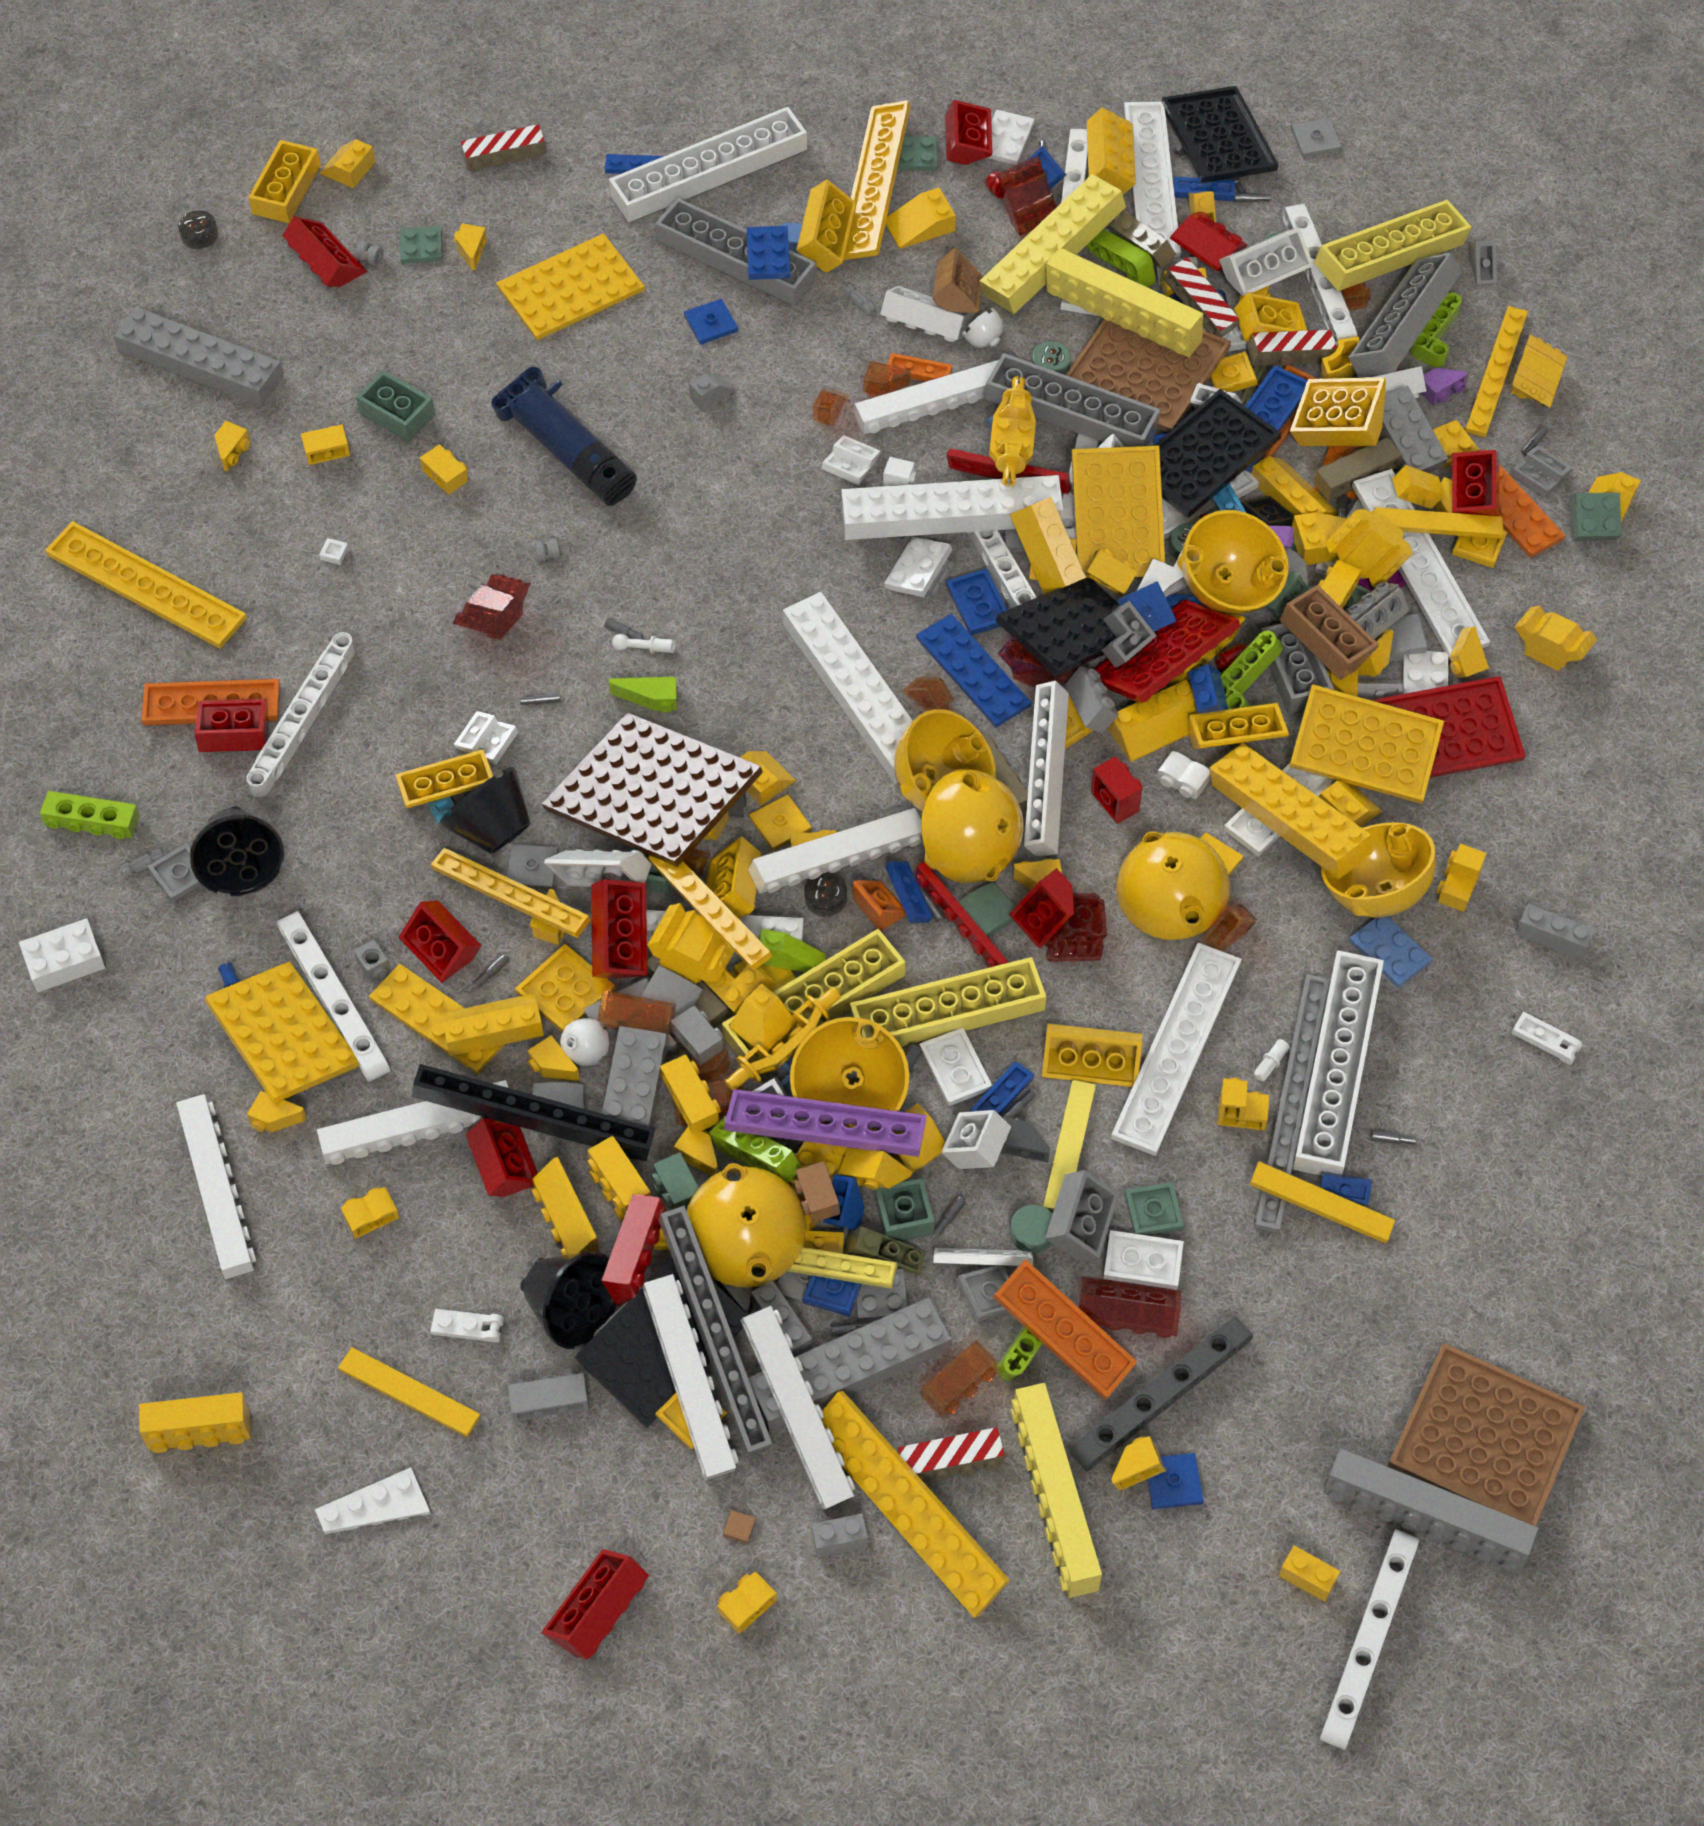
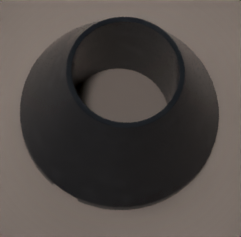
[440,767,531,854]

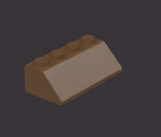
[932,247,983,313]
[1280,585,1379,680]

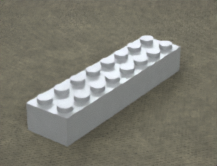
[655,197,817,306]
[1348,252,1461,378]
[113,307,284,406]
[985,353,1161,447]
[748,1297,951,1432]
[1324,1448,1538,1572]

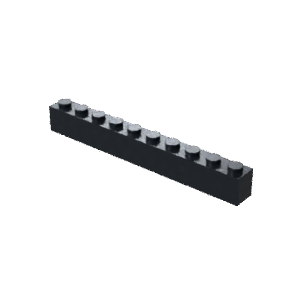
[412,1064,656,1162]

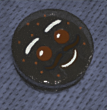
[178,211,218,249]
[804,872,847,917]

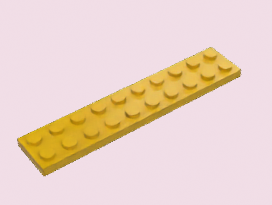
[843,100,911,260]
[45,521,247,649]
[821,1391,1010,1618]

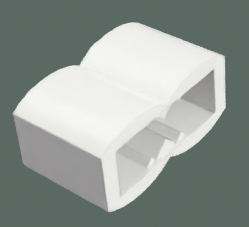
[1157,751,1211,799]

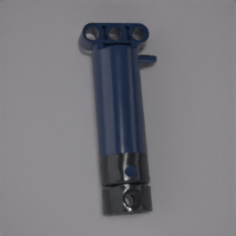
[491,367,637,506]

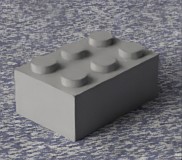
[1045,1170,1119,1262]

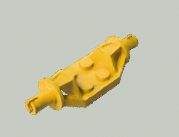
[989,376,1036,487]
[724,986,841,1091]

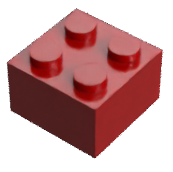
[1091,756,1143,824]

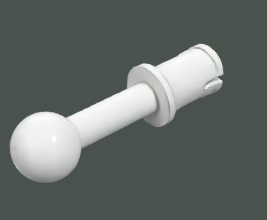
[612,634,676,654]

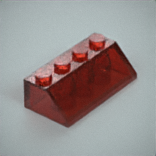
[1079,1276,1181,1338]

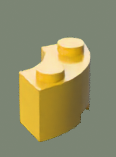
[1321,336,1360,379]

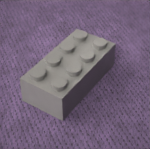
[1379,386,1449,473]
[1261,623,1334,714]
[602,1026,669,1127]

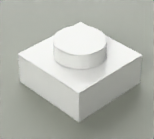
[319,538,349,565]

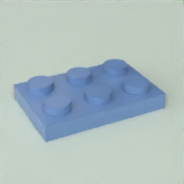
[1349,917,1433,988]

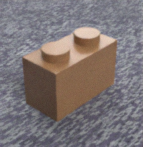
[793,1161,840,1223]

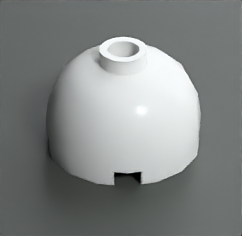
[962,308,1004,348]
[560,1018,609,1066]

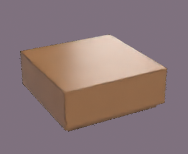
[723,1510,756,1544]

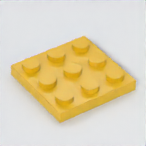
[515,944,615,1032]

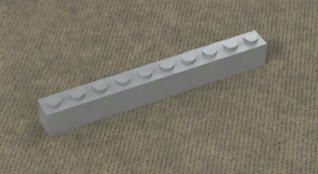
[659,1206,772,1457]

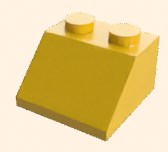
[320,139,376,188]
[739,751,796,806]
[1319,781,1382,827]
[890,1103,945,1174]
[838,1148,912,1190]

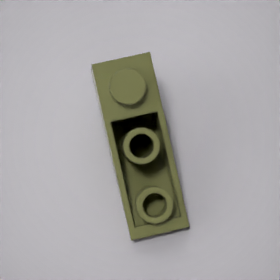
[844,1226,926,1274]

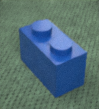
[1188,664,1229,714]

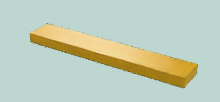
[1375,507,1504,539]
[1249,1161,1395,1243]
[338,1347,481,1438]

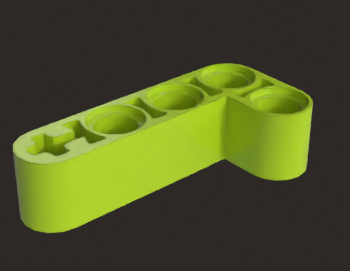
[1086,229,1156,288]
[1409,292,1462,368]
[1221,630,1283,709]
[997,1326,1042,1381]

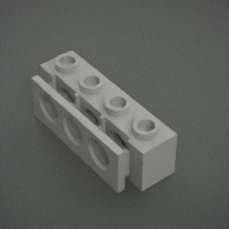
[1346,582,1409,639]

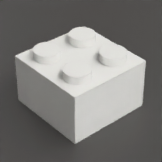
[941,1110,1011,1169]

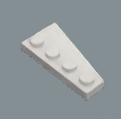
[315,1467,431,1534]

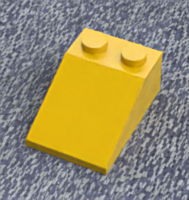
[885,187,956,249]
[1234,292,1307,342]
[1292,512,1348,565]

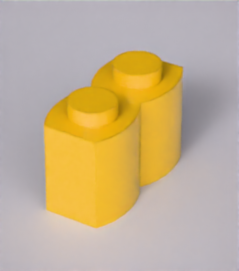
[341,1187,399,1239]
[717,1572,777,1634]

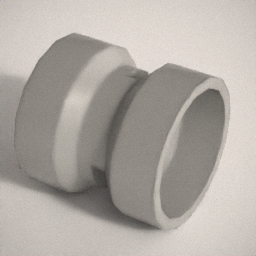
[355,241,384,267]
[535,538,560,563]

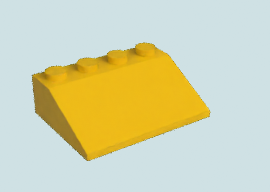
[1290,377,1386,446]

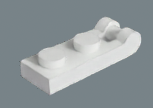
[1511,1011,1582,1065]
[430,1309,504,1343]

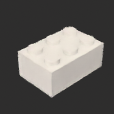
[19,918,105,993]

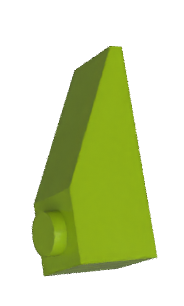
[609,677,677,713]
[758,929,826,972]

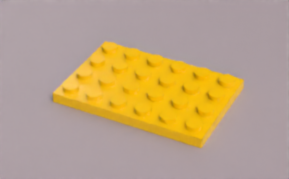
[496,233,645,340]
[1071,446,1165,578]
[1289,684,1444,804]
[205,961,359,1104]

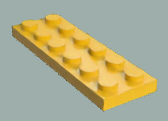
[369,963,506,1075]

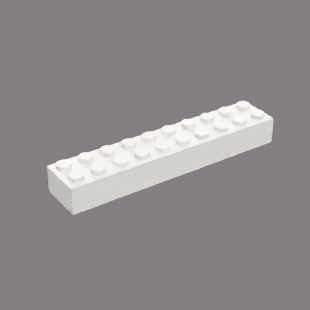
[609,107,807,222]
[842,475,1063,540]
[783,592,913,784]
[1292,950,1384,1176]

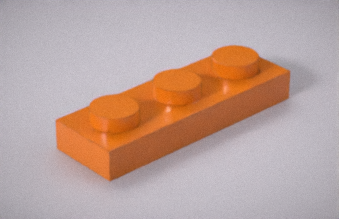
[886,353,952,382]

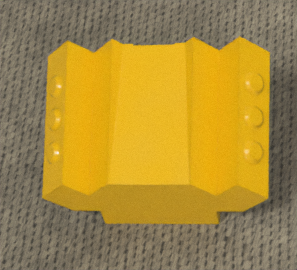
[1511,334,1568,408]
[1325,509,1413,587]
[1514,606,1598,671]
[647,903,734,985]

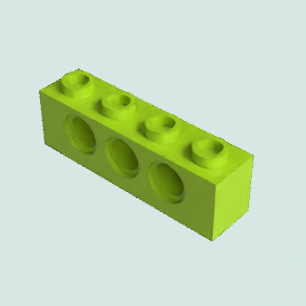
[40,791,140,839]
[709,1116,801,1183]

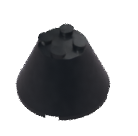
[190,806,285,896]
[520,1251,616,1349]

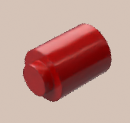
[1216,643,1247,672]

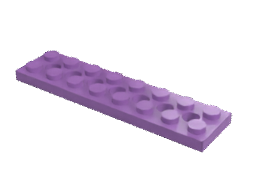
[725,1089,927,1157]

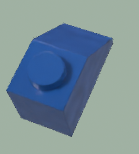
[823,1175,865,1230]

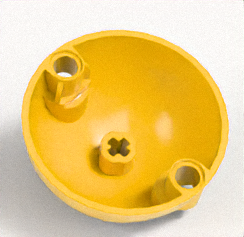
[1177,510,1288,615]
[894,709,996,812]
[921,770,1023,883]
[1321,822,1436,918]
[1116,832,1230,940]
[790,1017,909,1131]
[687,1163,806,1288]

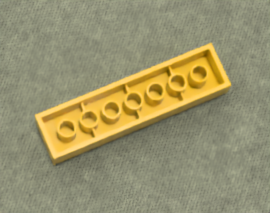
[1209,743,1373,879]

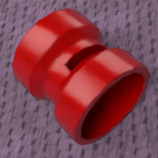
[986,172,1013,199]

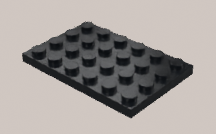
[1161,86,1279,183]
[1154,389,1282,518]
[995,578,1120,677]
[574,1258,748,1428]

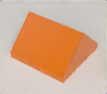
[853,880,906,931]

